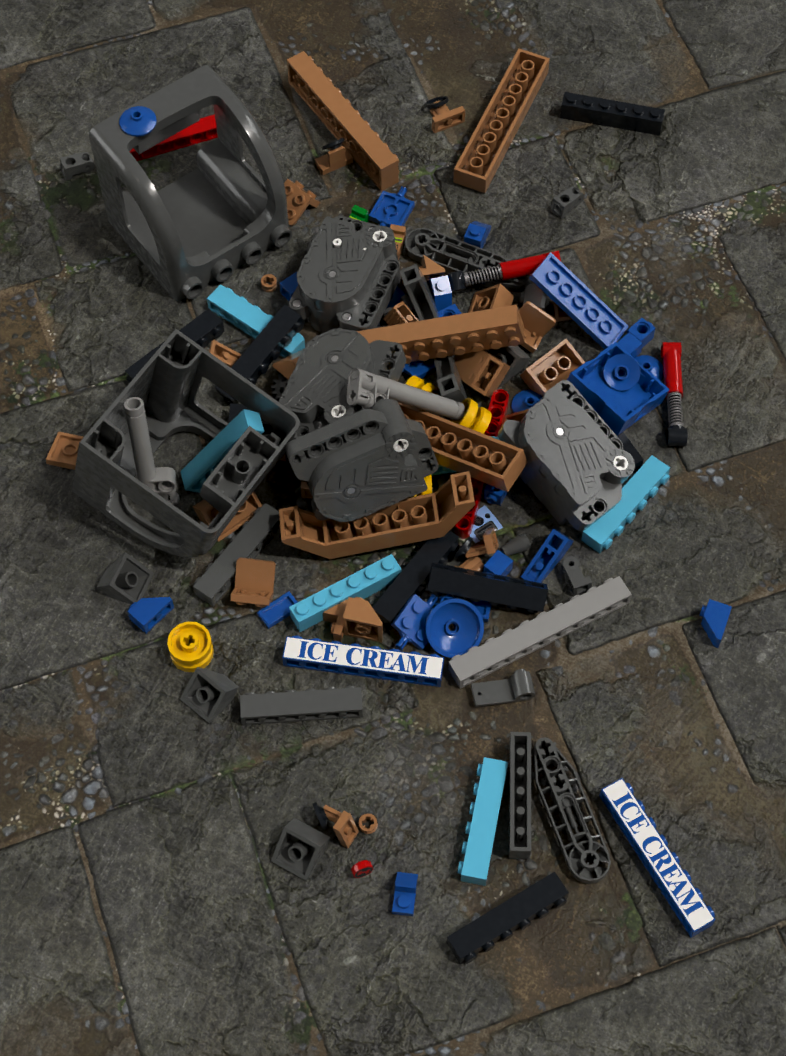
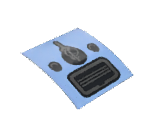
[462,505,503,543]

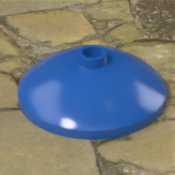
[425,598,484,658]

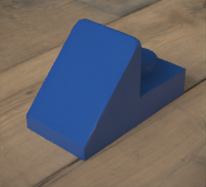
[392,872,418,916]

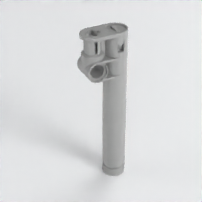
[347,368,465,421]
[124,397,180,505]

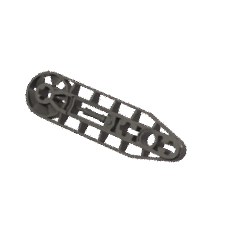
[405,228,528,293]
[534,737,611,884]

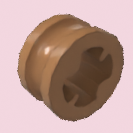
[261,274,277,292]
[359,813,378,834]

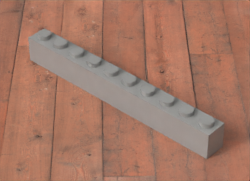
[448,576,632,689]

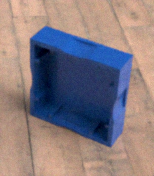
[567,342,670,436]

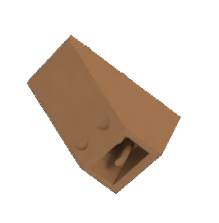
[454,350,511,398]

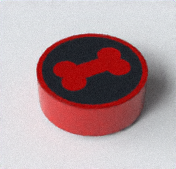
[351,860,373,878]

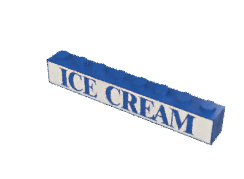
[282,636,444,687]
[599,778,715,938]

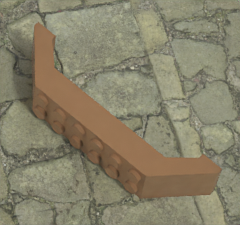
[279,471,475,559]

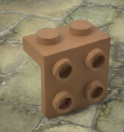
[284,179,320,226]
[519,301,556,353]
[230,557,276,607]

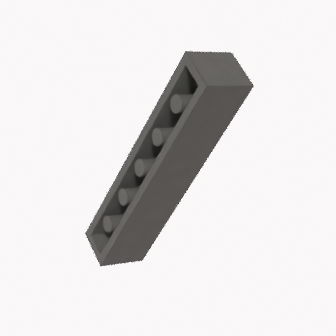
[193,503,280,607]
[240,686,363,725]
[509,732,531,859]

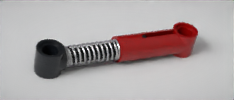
[445,251,561,291]
[661,342,688,446]

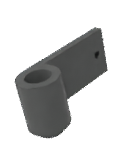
[471,669,535,707]

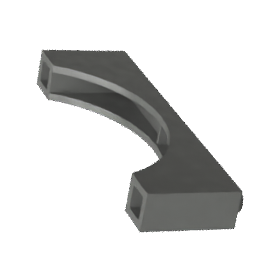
[400,264,467,402]

